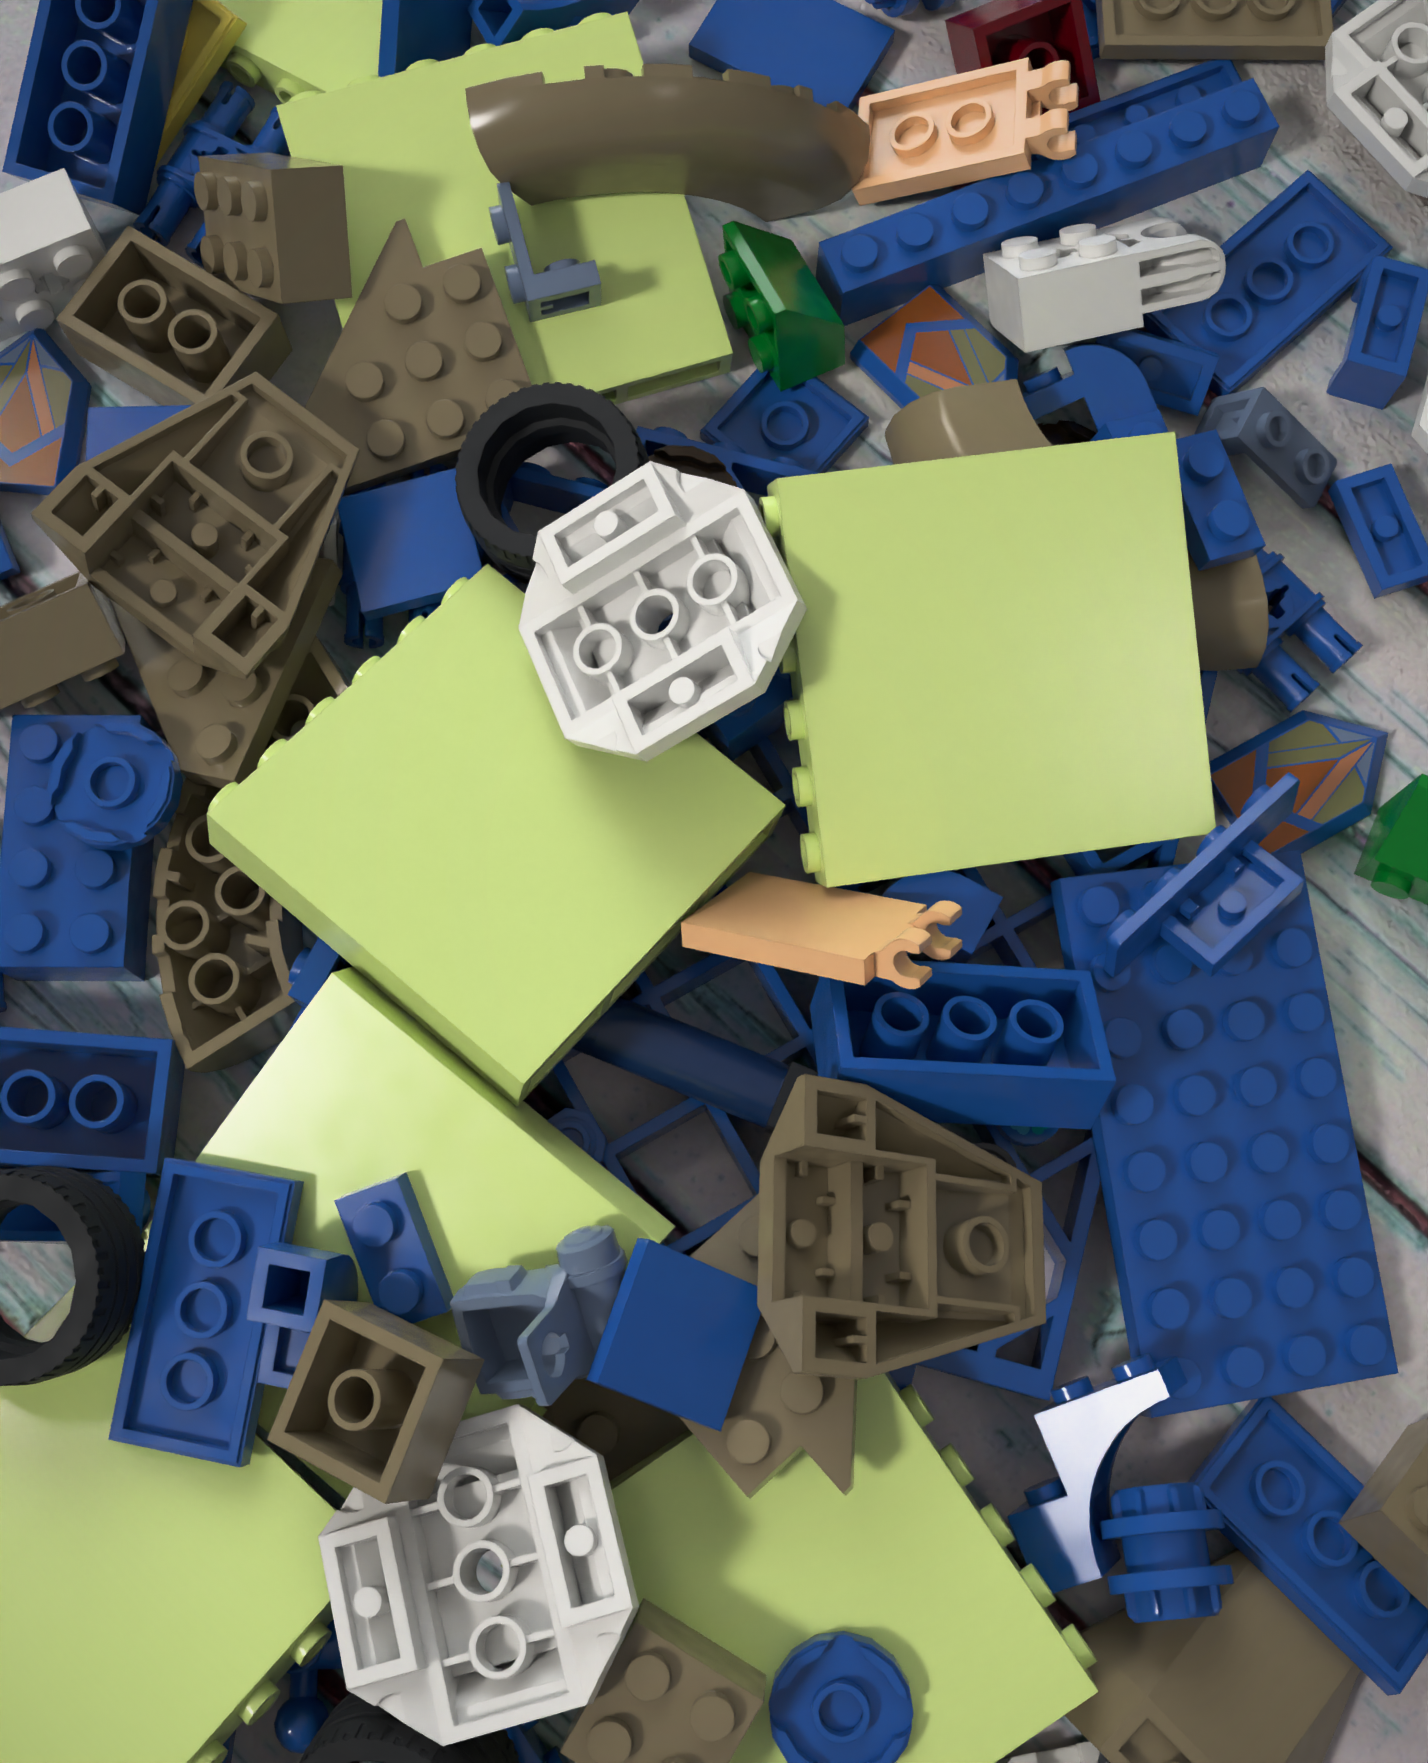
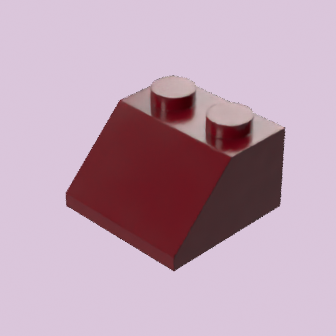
[945,0,1101,115]

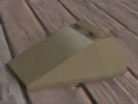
[31,372,359,680]
[757,1074,1046,1380]

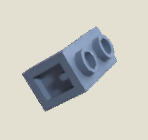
[489,182,601,322]
[1194,387,1337,509]

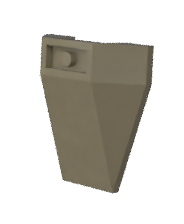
[1064,1548,1360,1763]

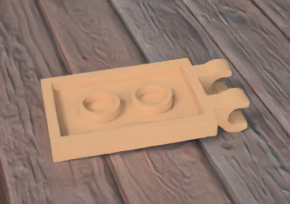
[852,57,1079,206]
[681,872,962,989]

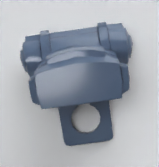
[450,1225,628,1406]

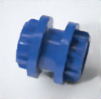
[1099,1482,1234,1623]

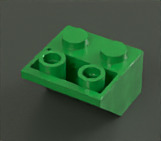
[718,221,845,392]

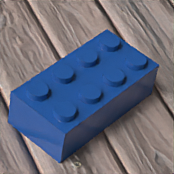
[2,0,193,216]
[0,715,157,981]
[810,960,1116,1129]
[0,1026,185,1178]

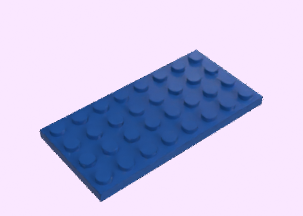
[1050,850,1398,1418]

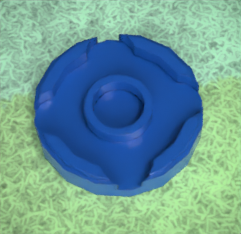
[47,719,183,851]
[768,1631,914,1763]

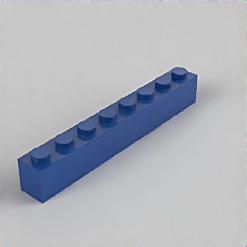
[815,78,1280,326]

